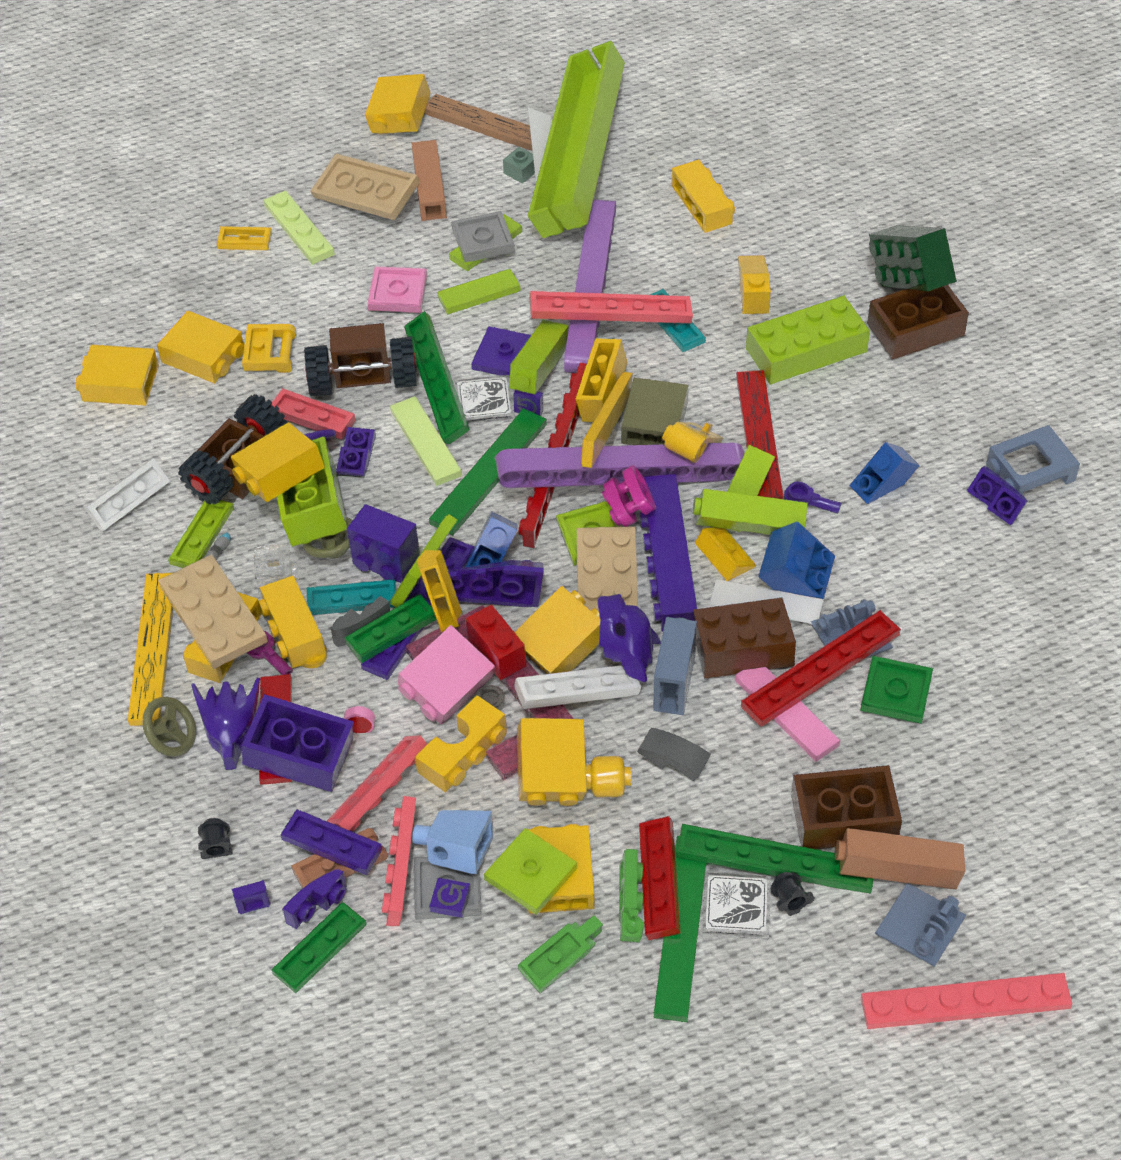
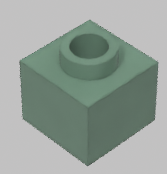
[503,147,535,184]

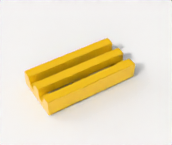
[217,226,272,250]

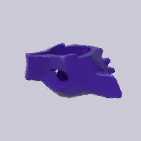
[597,594,661,682]
[191,677,260,770]

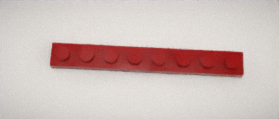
[518,363,587,548]

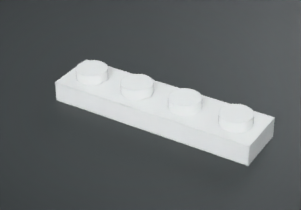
[514,665,641,709]

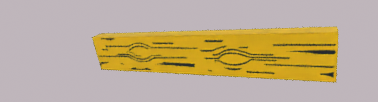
[128,573,173,726]

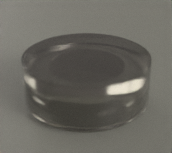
[474,685,505,711]

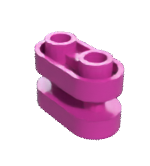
[602,465,656,527]

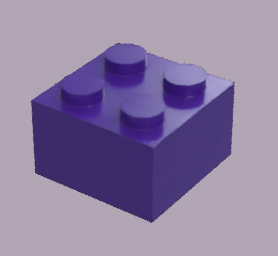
[347,504,420,583]

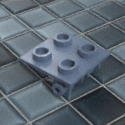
[811,599,893,658]
[875,883,966,967]

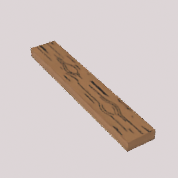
[424,94,533,151]

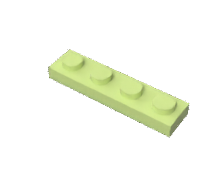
[263,190,335,265]

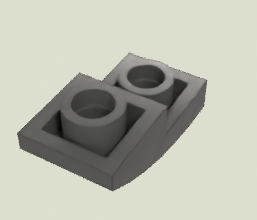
[331,596,390,647]
[637,727,711,781]

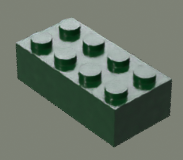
[869,225,957,291]

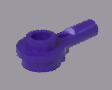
[784,481,841,514]

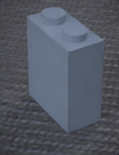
[653,617,697,715]

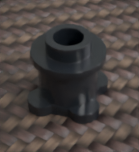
[198,818,233,859]
[770,872,815,916]

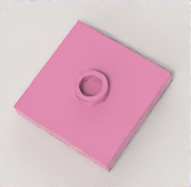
[368,267,427,313]

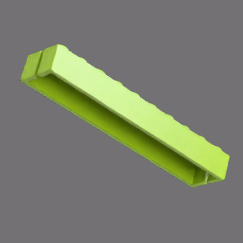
[528,41,625,238]

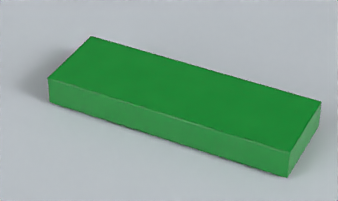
[344,594,437,663]
[271,901,367,993]

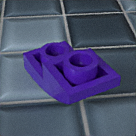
[336,427,376,477]
[966,466,1028,525]
[282,869,347,929]

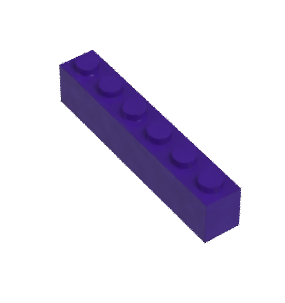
[640,474,697,632]

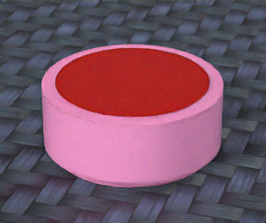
[344,706,375,733]

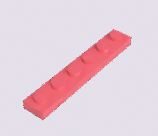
[529,291,693,323]
[861,973,1072,1029]

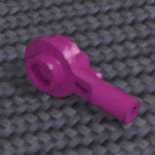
[247,630,293,675]

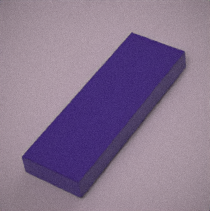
[280,809,383,875]

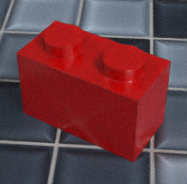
[466,604,526,681]

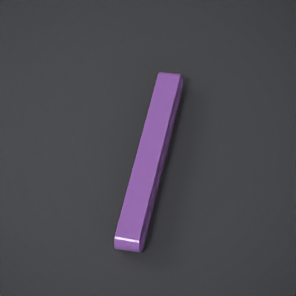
[564,199,616,373]
[495,443,745,488]

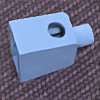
[412,810,493,874]

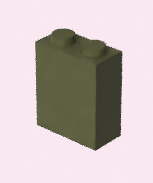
[621,377,689,445]

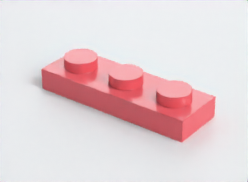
[272,388,356,440]

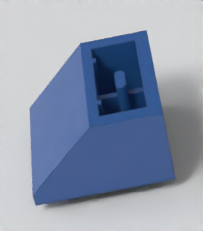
[758,521,835,599]

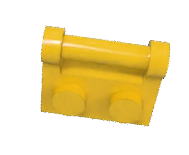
[242,324,296,373]

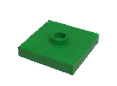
[860,656,933,724]

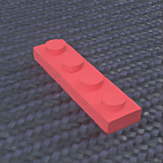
[327,735,427,831]
[381,796,416,926]

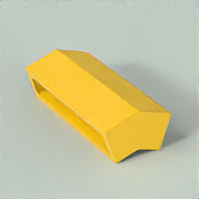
[417,550,462,632]

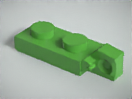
[619,849,644,943]
[518,915,603,993]

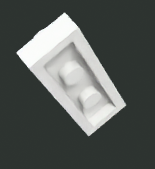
[84,458,170,531]

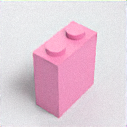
[398,625,495,725]

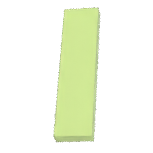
[390,396,462,486]

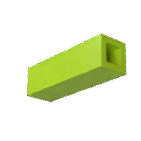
[509,319,569,394]
[692,488,808,535]

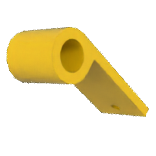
[662,422,724,463]

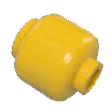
[586,756,631,797]

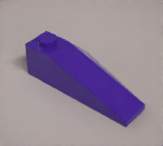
[420,560,544,607]

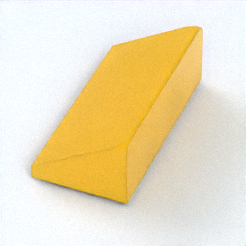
[695,527,756,581]

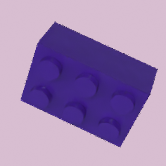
[242,694,354,792]

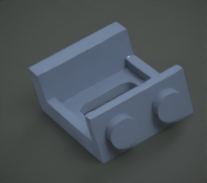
[986,425,1080,495]

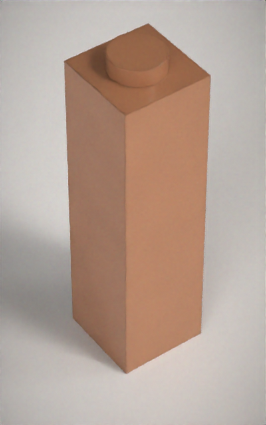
[411,140,447,221]
[835,828,966,890]

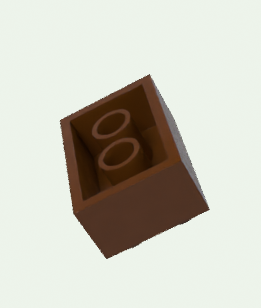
[867,285,969,359]
[693,597,796,679]
[791,765,902,849]

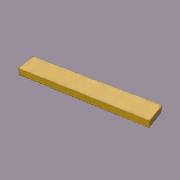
[581,371,633,468]

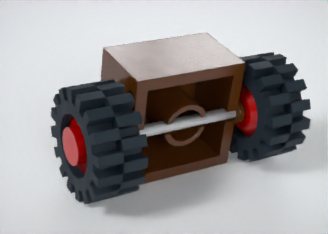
[304,323,417,397]
[178,394,288,505]

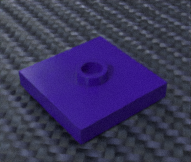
[471,326,531,378]

